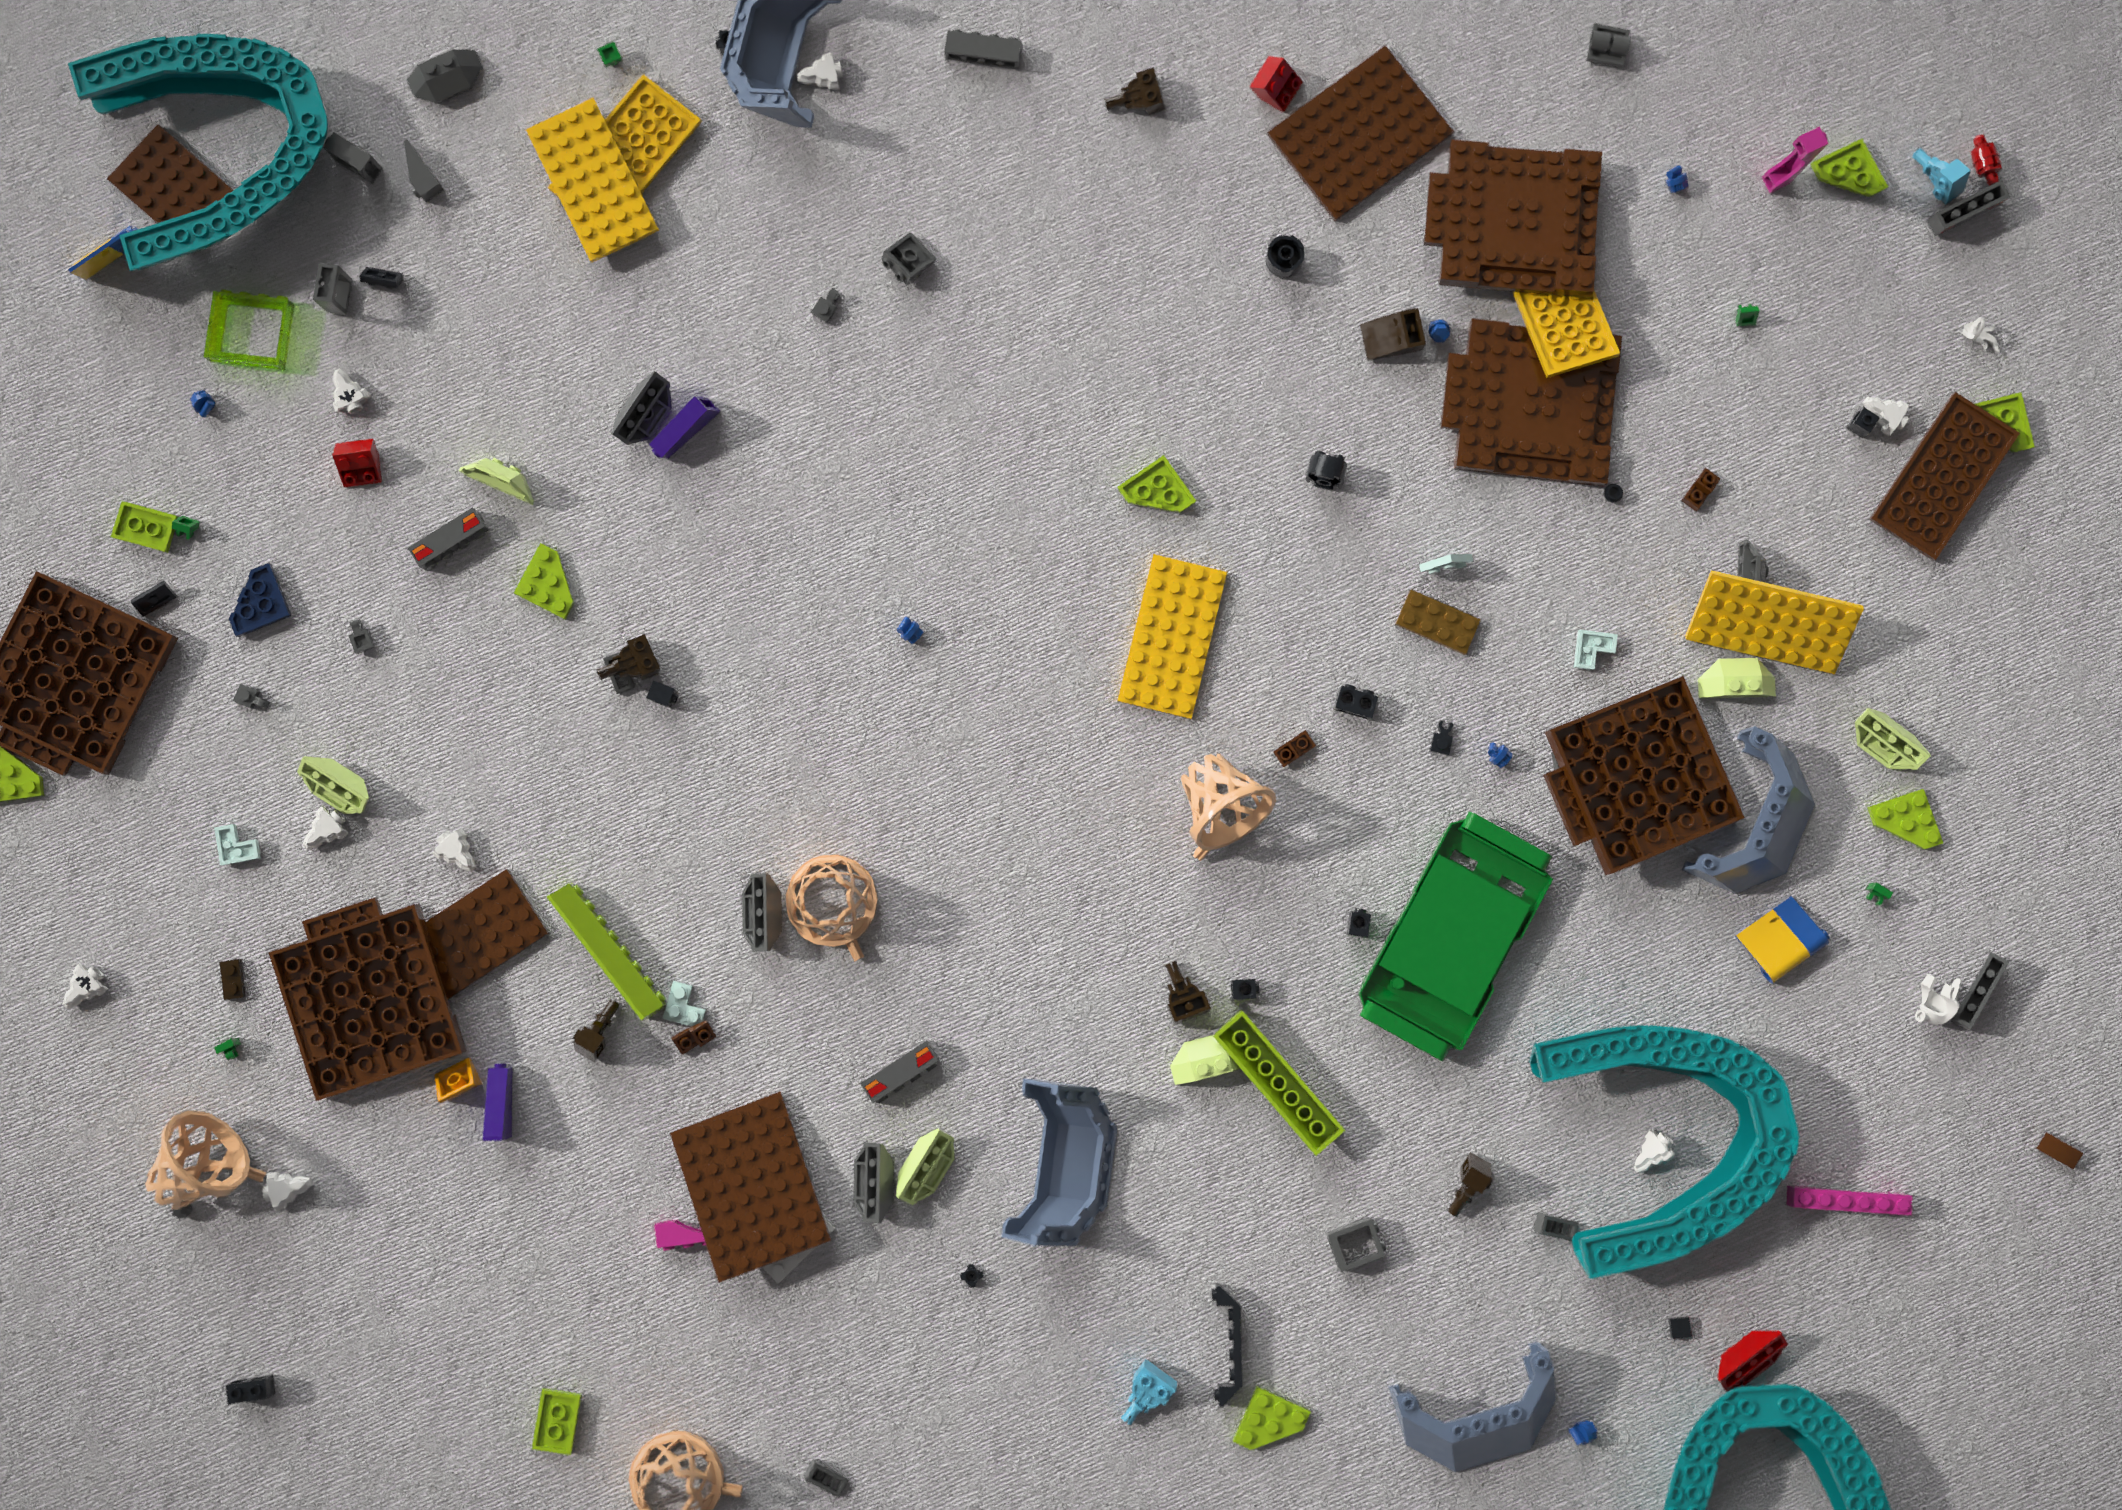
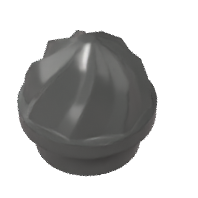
[172,1201,193,1219]

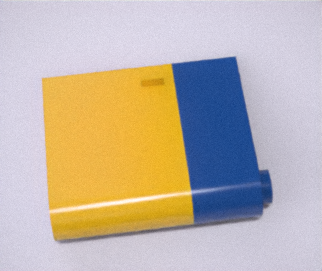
[68,225,138,280]
[1735,896,1830,984]

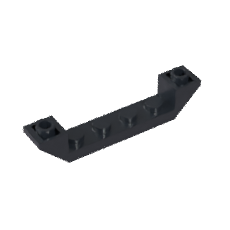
[1212,1283,1242,1407]

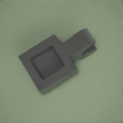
[811,288,840,324]
[349,618,375,654]
[233,684,270,709]

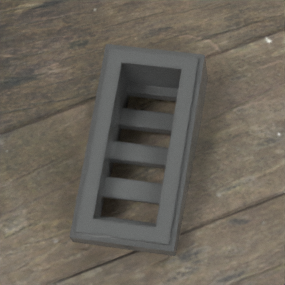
[603,651,635,694]
[1534,1212,1579,1241]
[803,1458,849,1498]

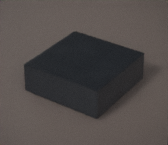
[1668,1316,1692,1339]

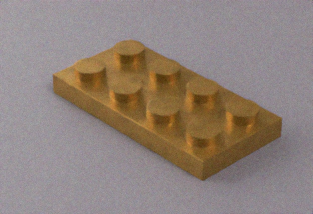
[1395,589,1481,655]

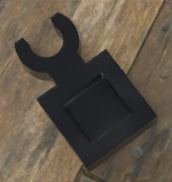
[1429,720,1453,756]

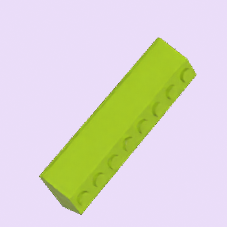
[547,883,667,1020]
[1213,1010,1345,1156]

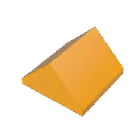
[434,1057,482,1103]

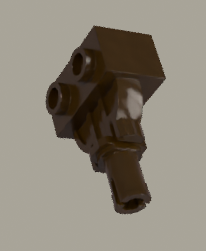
[1104,67,1166,115]
[596,634,660,680]
[1165,961,1211,1025]
[573,999,620,1063]
[1448,1152,1493,1217]

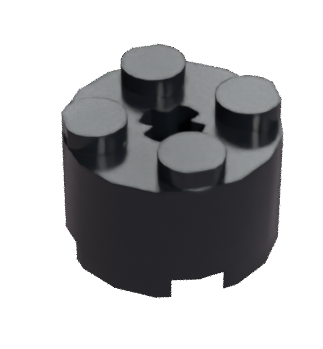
[1265,235,1305,279]
[1305,451,1348,490]

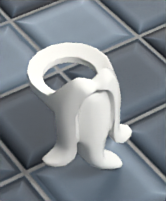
[1962,317,2000,352]

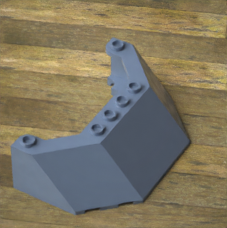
[720,0,843,128]
[1682,726,1815,894]
[1001,1078,1117,1246]
[1389,1342,1556,1472]

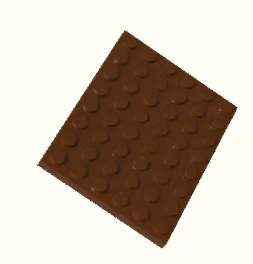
[1267,45,1454,221]
[670,1092,832,1283]

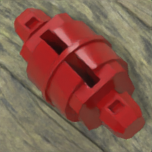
[1970,134,2002,186]

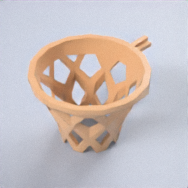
[1181,753,1276,861]
[786,855,878,962]
[146,1111,266,1210]
[629,1430,743,1510]

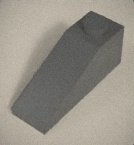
[404,139,444,202]

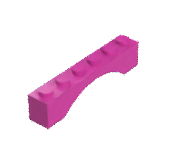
[1761,126,1829,193]
[1786,1185,1912,1215]
[654,1220,706,1251]

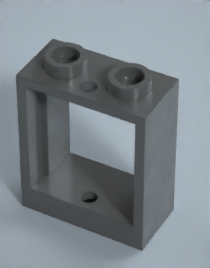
[323,132,383,184]
[313,263,352,315]
[1325,1217,1386,1272]

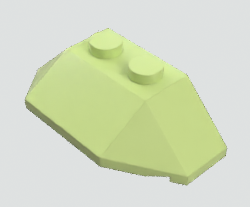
[459,458,534,505]
[1698,658,1776,698]
[1855,708,1931,770]
[297,756,369,814]
[1170,1035,1241,1085]
[896,1129,954,1205]

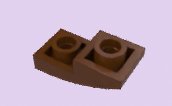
[1681,468,1721,512]
[1273,730,1317,767]
[671,1021,717,1055]
[2036,1132,2084,1170]

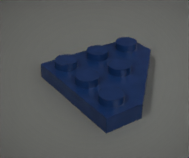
[229,563,292,637]

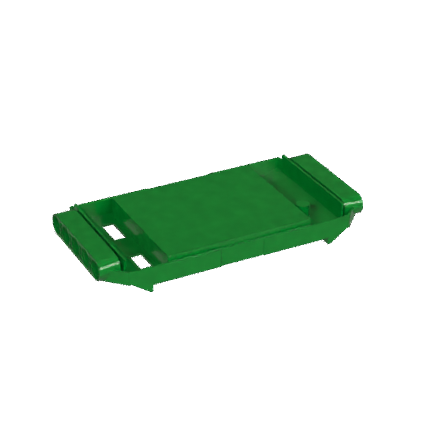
[1358,812,1553,1062]

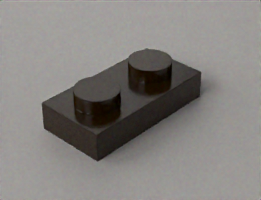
[219,959,246,1000]

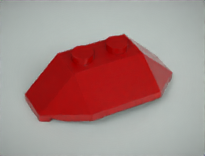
[1717,1331,1789,1392]

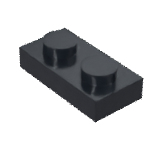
[359,266,404,289]
[131,581,176,617]

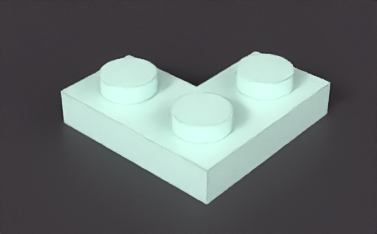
[1419,554,1473,574]
[1574,629,1618,670]
[214,824,261,866]
[663,981,706,1026]

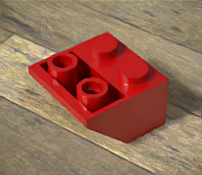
[1249,56,1303,112]
[332,438,382,488]

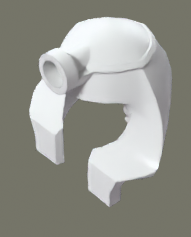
[1915,974,1962,1025]

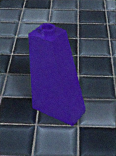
[649,396,721,459]
[483,1063,513,1141]

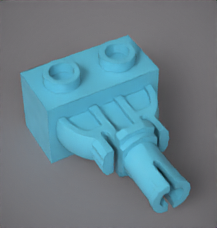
[1912,148,1971,205]
[1121,1359,1177,1425]

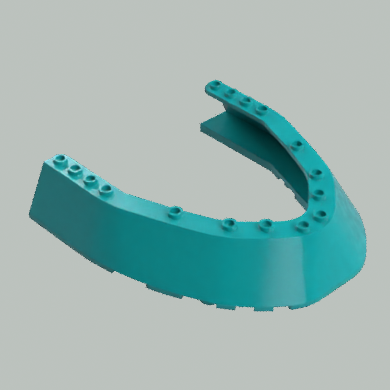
[68,34,328,272]
[1529,1025,1799,1279]
[1664,1384,1891,1510]

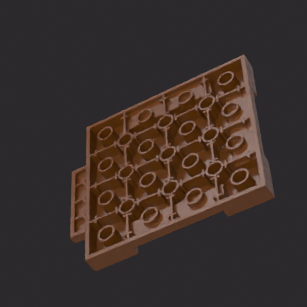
[1424,139,1602,298]
[1440,318,1622,487]
[0,571,179,776]
[1543,676,1745,876]
[269,897,467,1101]

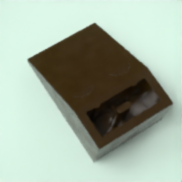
[1360,308,1426,361]

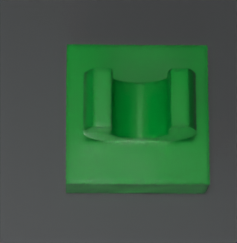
[597,41,623,68]
[1735,304,1760,327]
[172,516,200,540]
[1866,882,1893,906]
[214,1038,242,1060]

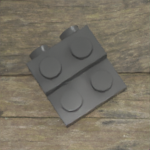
[881,232,936,285]

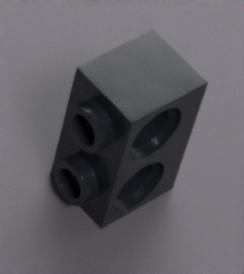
[1333,684,1378,720]
[225,1374,275,1405]

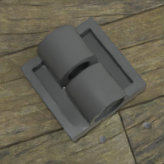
[1586,23,1631,68]

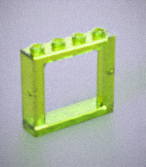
[203,289,295,370]

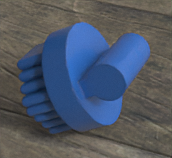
[1666,165,1689,193]
[1428,319,1450,343]
[190,390,215,418]
[896,617,923,644]
[1488,742,1513,768]
[1569,1420,1597,1446]

